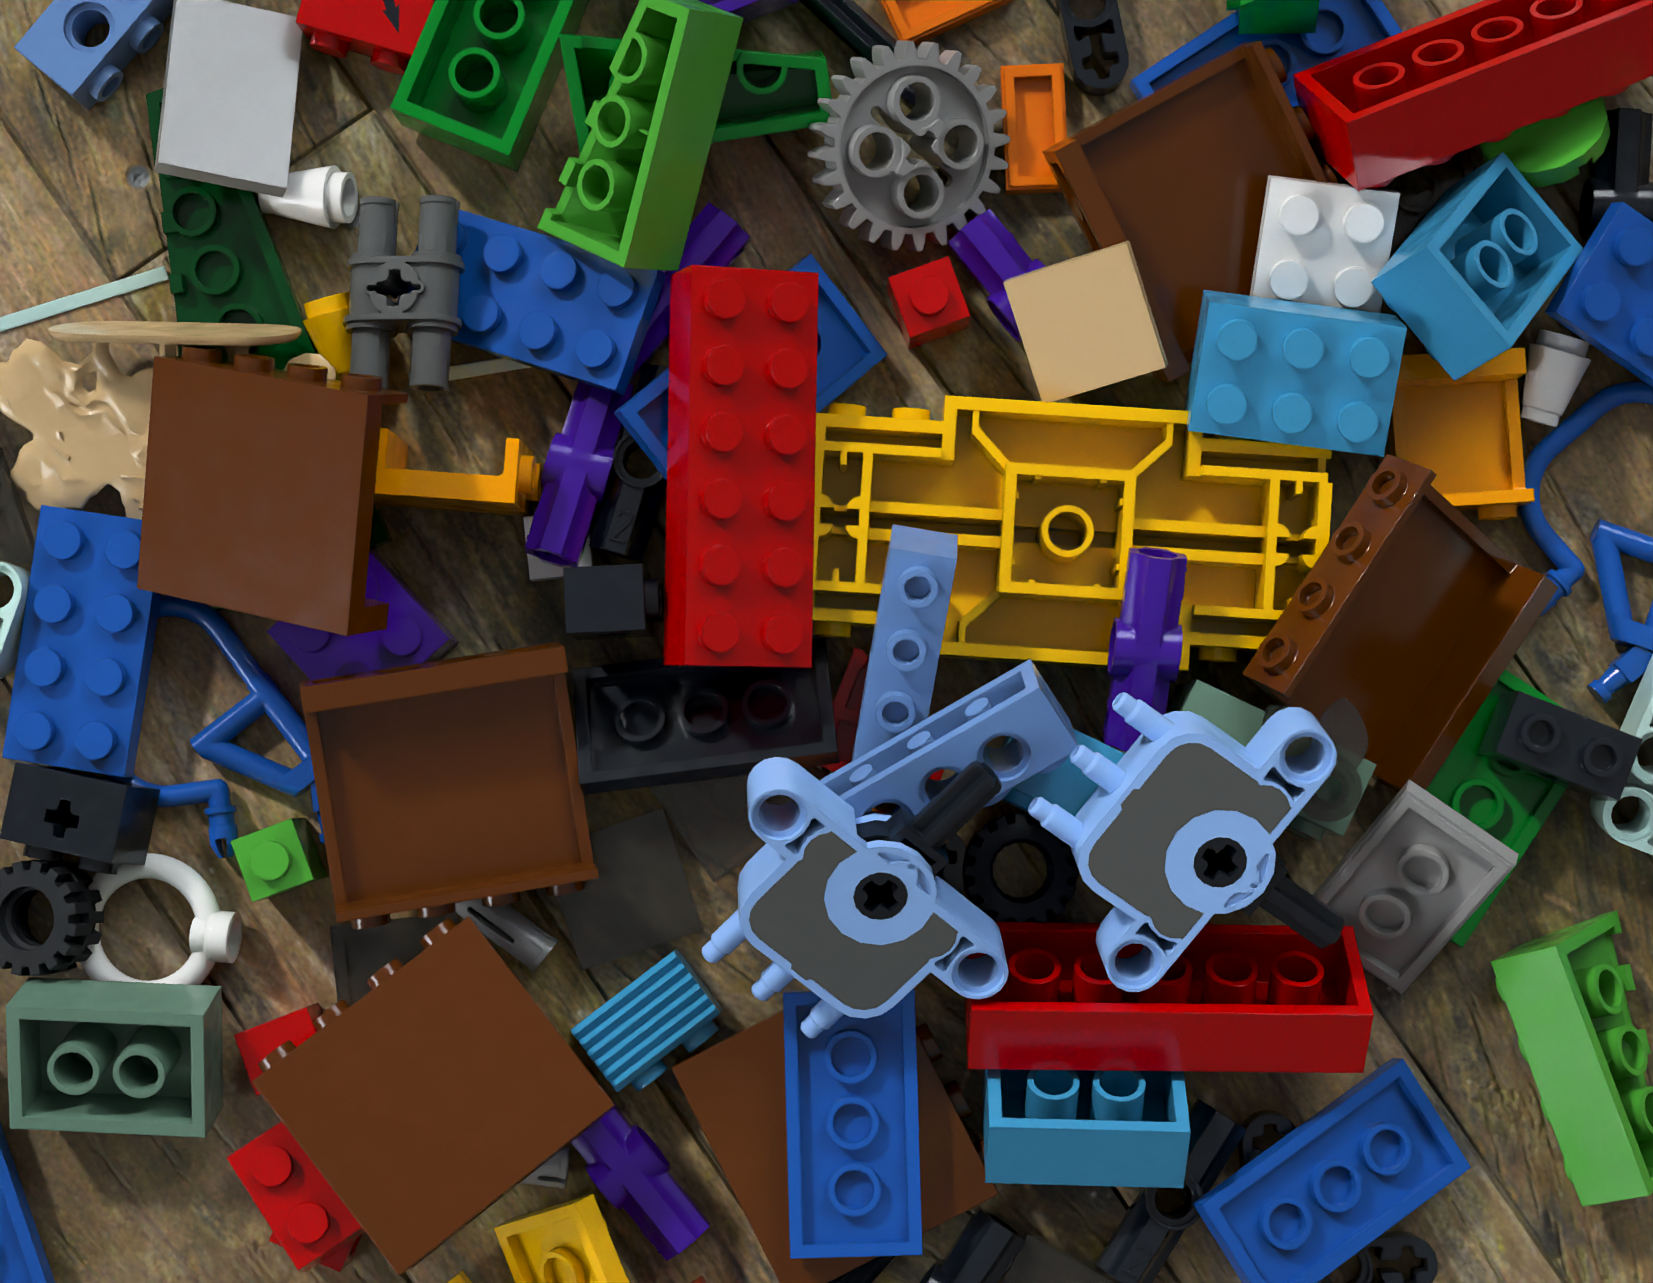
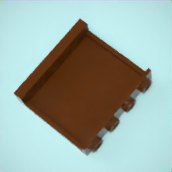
[1042,41,1339,382]
[137,345,408,636]
[1242,454,1558,792]
[299,641,599,929]
[252,916,615,1276]
[671,1009,998,1283]

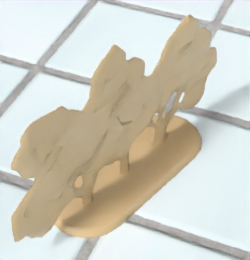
[0,321,336,520]

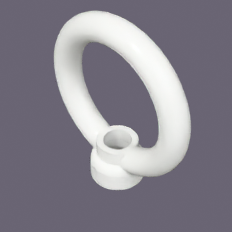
[80,853,242,985]

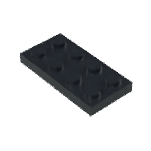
[573,637,840,795]

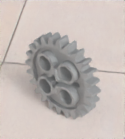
[808,40,1010,251]

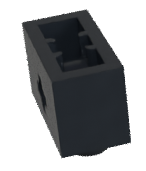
[563,564,664,640]
[1478,691,1643,801]
[0,762,160,875]

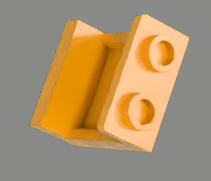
[1389,348,1535,521]
[374,428,543,516]

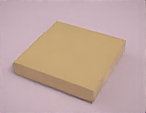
[1003,241,1168,402]

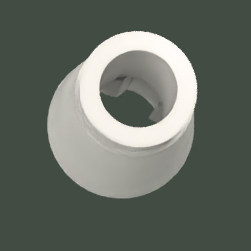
[258,165,358,229]
[1520,330,1591,428]

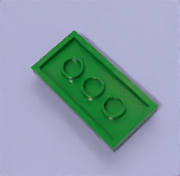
[1426,669,1567,948]

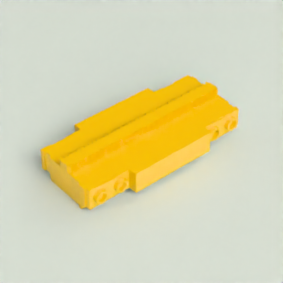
[812,395,1333,673]

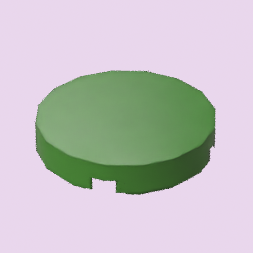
[1480,97,1611,188]

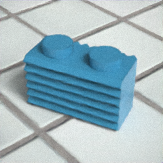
[571,948,723,1092]

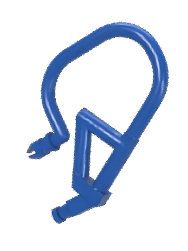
[1518,381,1653,705]
[105,595,325,858]

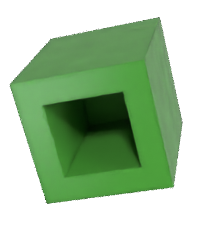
[230,818,327,902]

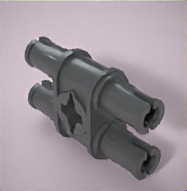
[343,195,465,394]

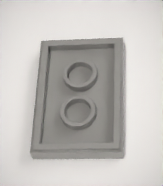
[154,0,302,198]
[1313,779,1519,994]

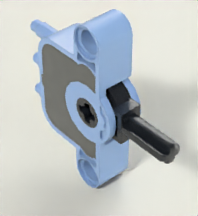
[1028,692,1345,992]
[702,757,1009,1038]

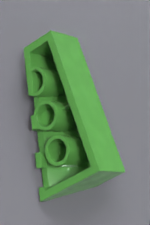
[537,0,744,271]
[1491,910,1653,1207]

